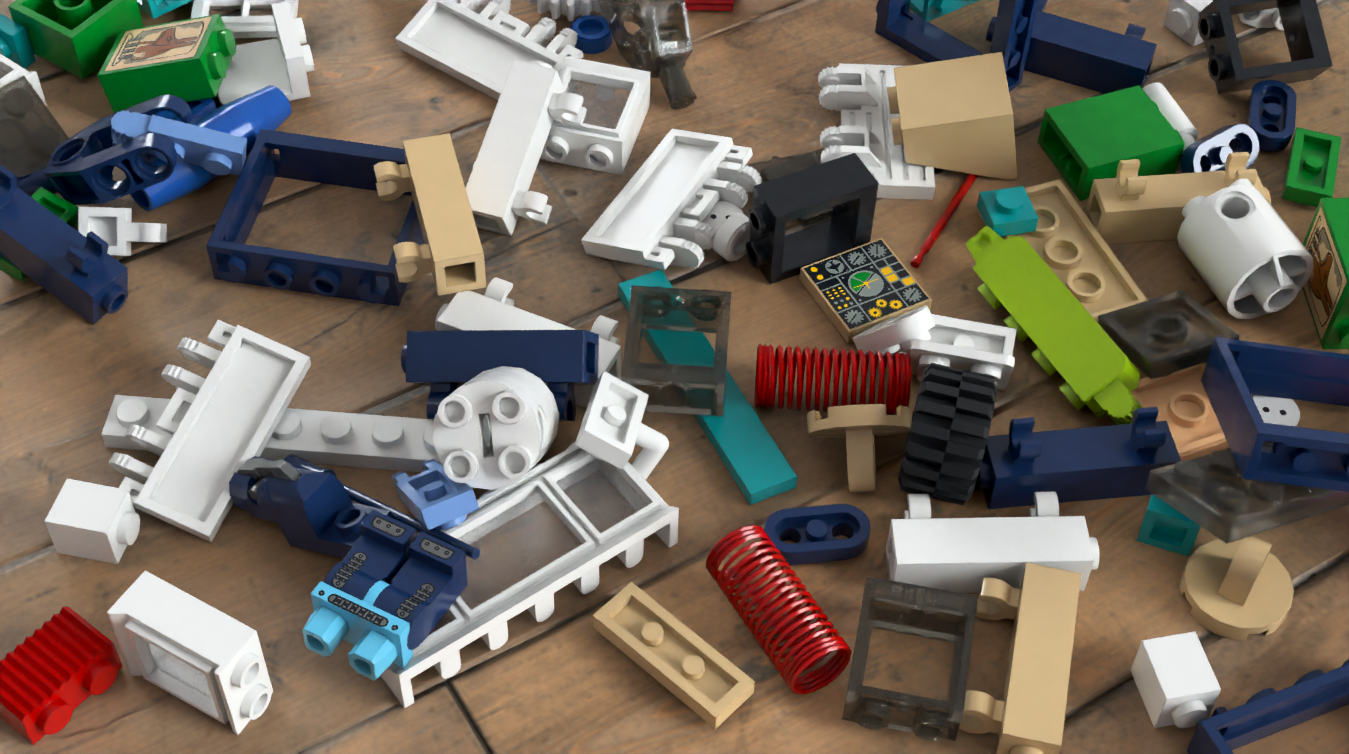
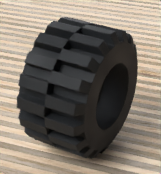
[898,363,997,505]

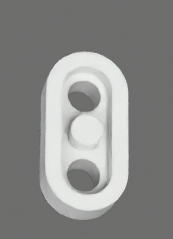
[852,306,936,356]

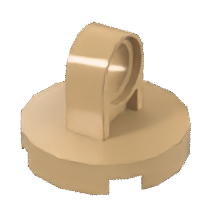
[807,404,912,492]
[1179,533,1294,640]

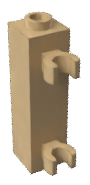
[373,133,486,296]
[1085,152,1271,244]
[958,562,1081,754]

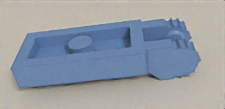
[110,110,247,176]
[392,459,479,530]

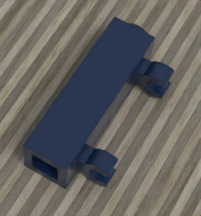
[986,0,1157,94]
[0,165,128,325]
[401,330,599,421]
[975,407,1182,509]

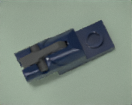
[229,456,395,558]

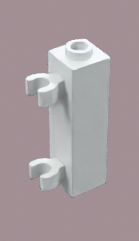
[466,59,587,236]
[435,277,621,408]
[885,492,1099,595]

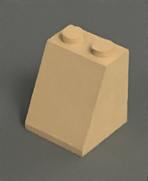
[887,52,1018,180]

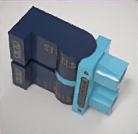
[302,509,468,681]

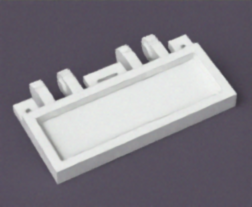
[395,0,584,100]
[818,63,935,200]
[581,129,762,270]
[108,320,311,543]

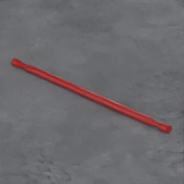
[911,174,978,268]

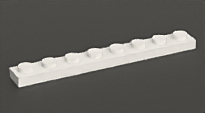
[101,395,442,472]

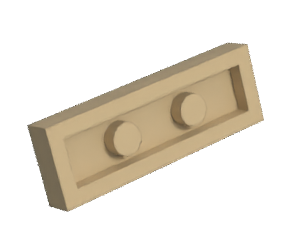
[593,582,755,729]

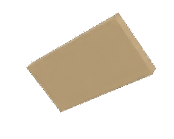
[977,179,1152,330]

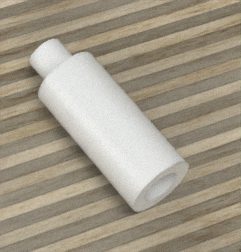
[1143,82,1198,154]

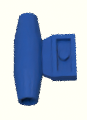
[131,85,292,211]

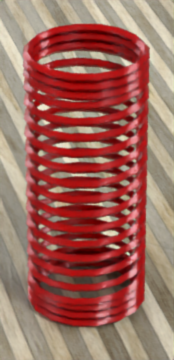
[754,343,911,415]
[706,525,852,694]

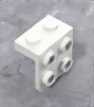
[218,1,314,106]
[910,314,1017,391]

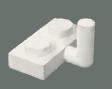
[575,371,669,480]

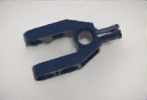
[17,94,192,205]

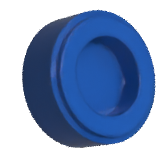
[570,15,612,54]

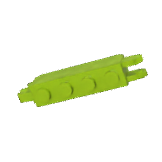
[966,226,1143,425]

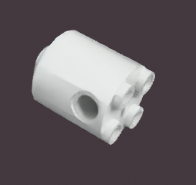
[1177,179,1314,319]
[432,366,559,490]

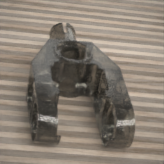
[598,0,697,110]

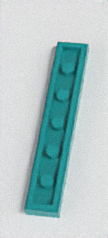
[618,269,797,505]

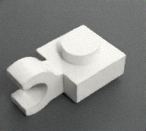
[78,207,167,256]

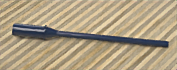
[283,454,480,559]

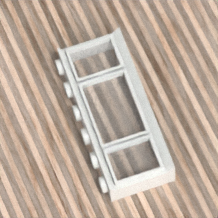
[380,441,679,708]

